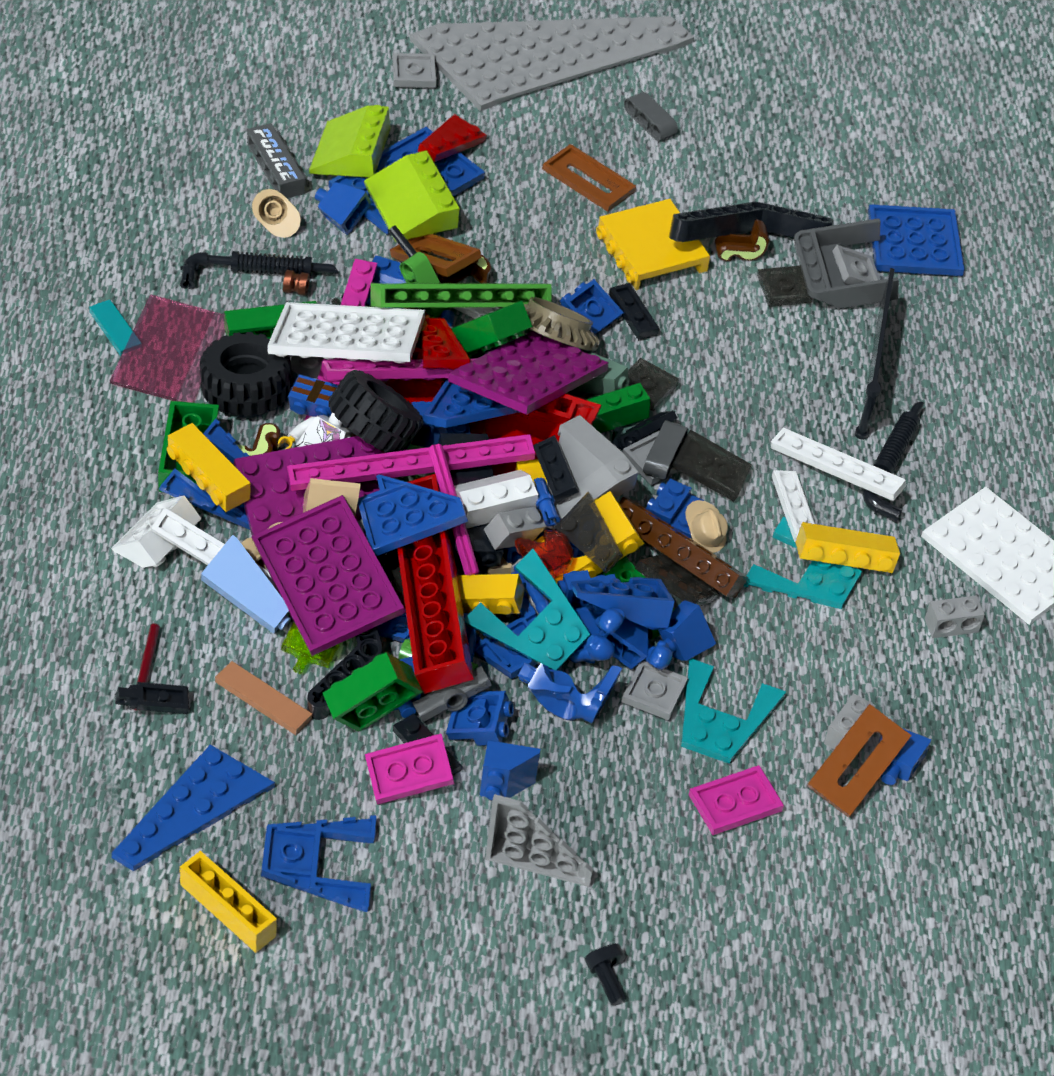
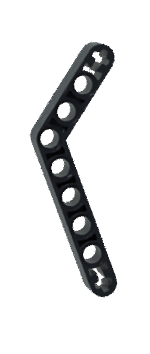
[669,202,834,242]
[307,626,382,720]

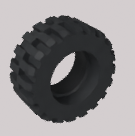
[200,332,291,417]
[329,370,423,453]

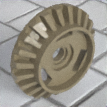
[524,297,600,351]

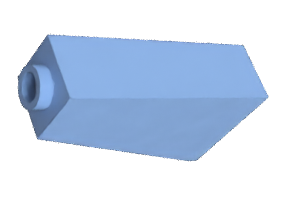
[201,535,291,634]

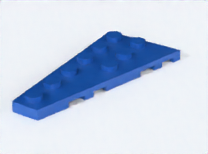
[112,744,275,871]

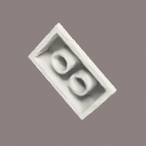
[454,470,538,528]
[111,495,201,568]

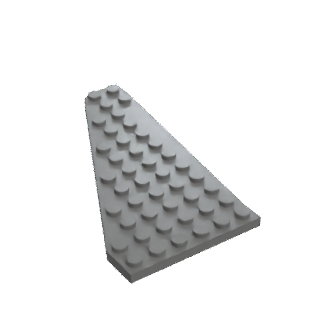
[410,16,694,111]

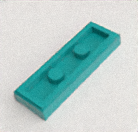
[89,299,142,356]

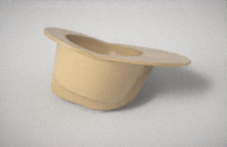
[252,189,301,238]
[685,500,728,553]

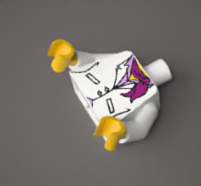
[278,413,352,449]

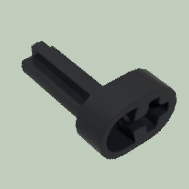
[585,943,626,1006]

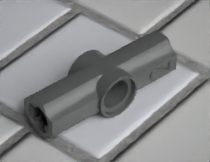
[413,666,492,722]

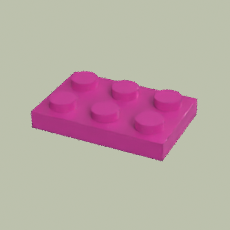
[365,734,455,805]
[689,765,784,835]

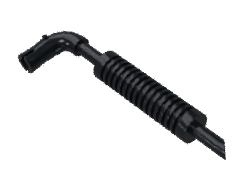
[180,251,338,289]
[863,402,924,523]

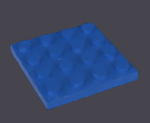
[868,204,964,276]

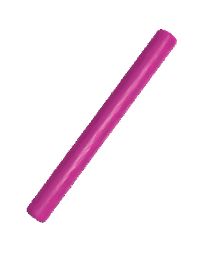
[429,444,479,576]

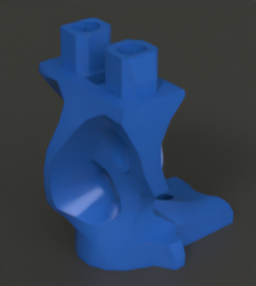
[518,662,622,724]

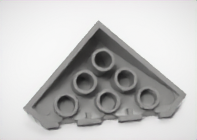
[540,415,639,530]
[485,794,593,887]

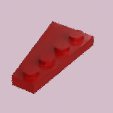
[418,114,487,162]
[421,318,470,370]

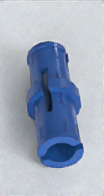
[533,478,560,526]

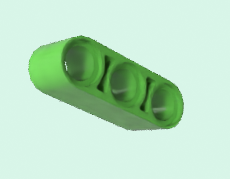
[400,252,450,318]

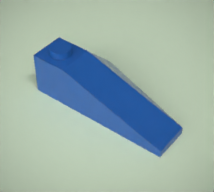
[571,577,675,630]

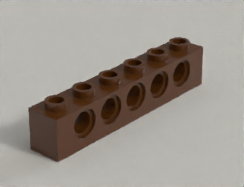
[619,497,749,598]

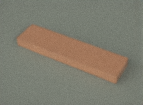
[215,661,312,735]

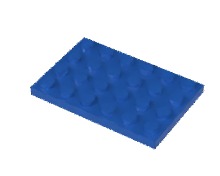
[329,127,485,235]

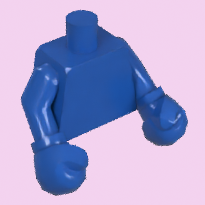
[569,604,615,664]
[595,608,673,670]

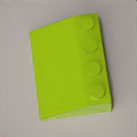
[309,105,391,177]
[364,151,460,242]

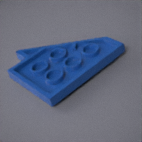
[423,379,519,428]
[358,474,468,556]

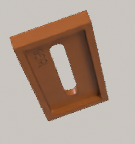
[542,144,636,212]
[390,234,482,277]
[807,704,912,817]

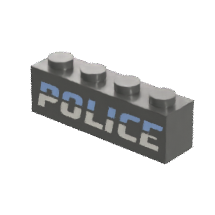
[247,123,307,198]

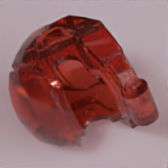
[515,530,574,579]

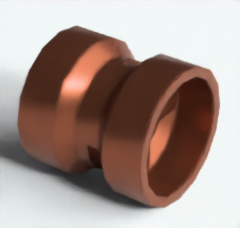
[283,270,310,296]

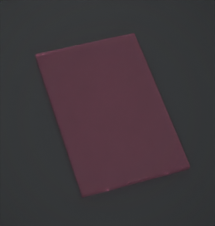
[110,294,225,403]

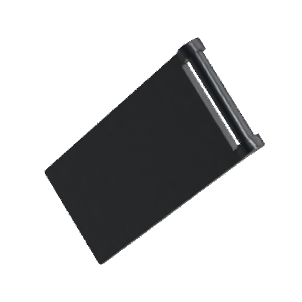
[855,268,895,440]

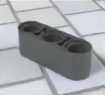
[624,92,678,141]
[643,420,688,480]

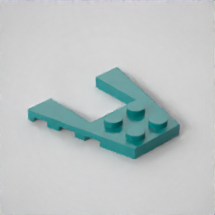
[744,516,862,609]
[465,548,590,670]
[681,658,786,764]

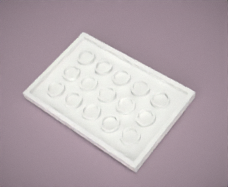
[268,302,425,363]
[921,487,1054,625]

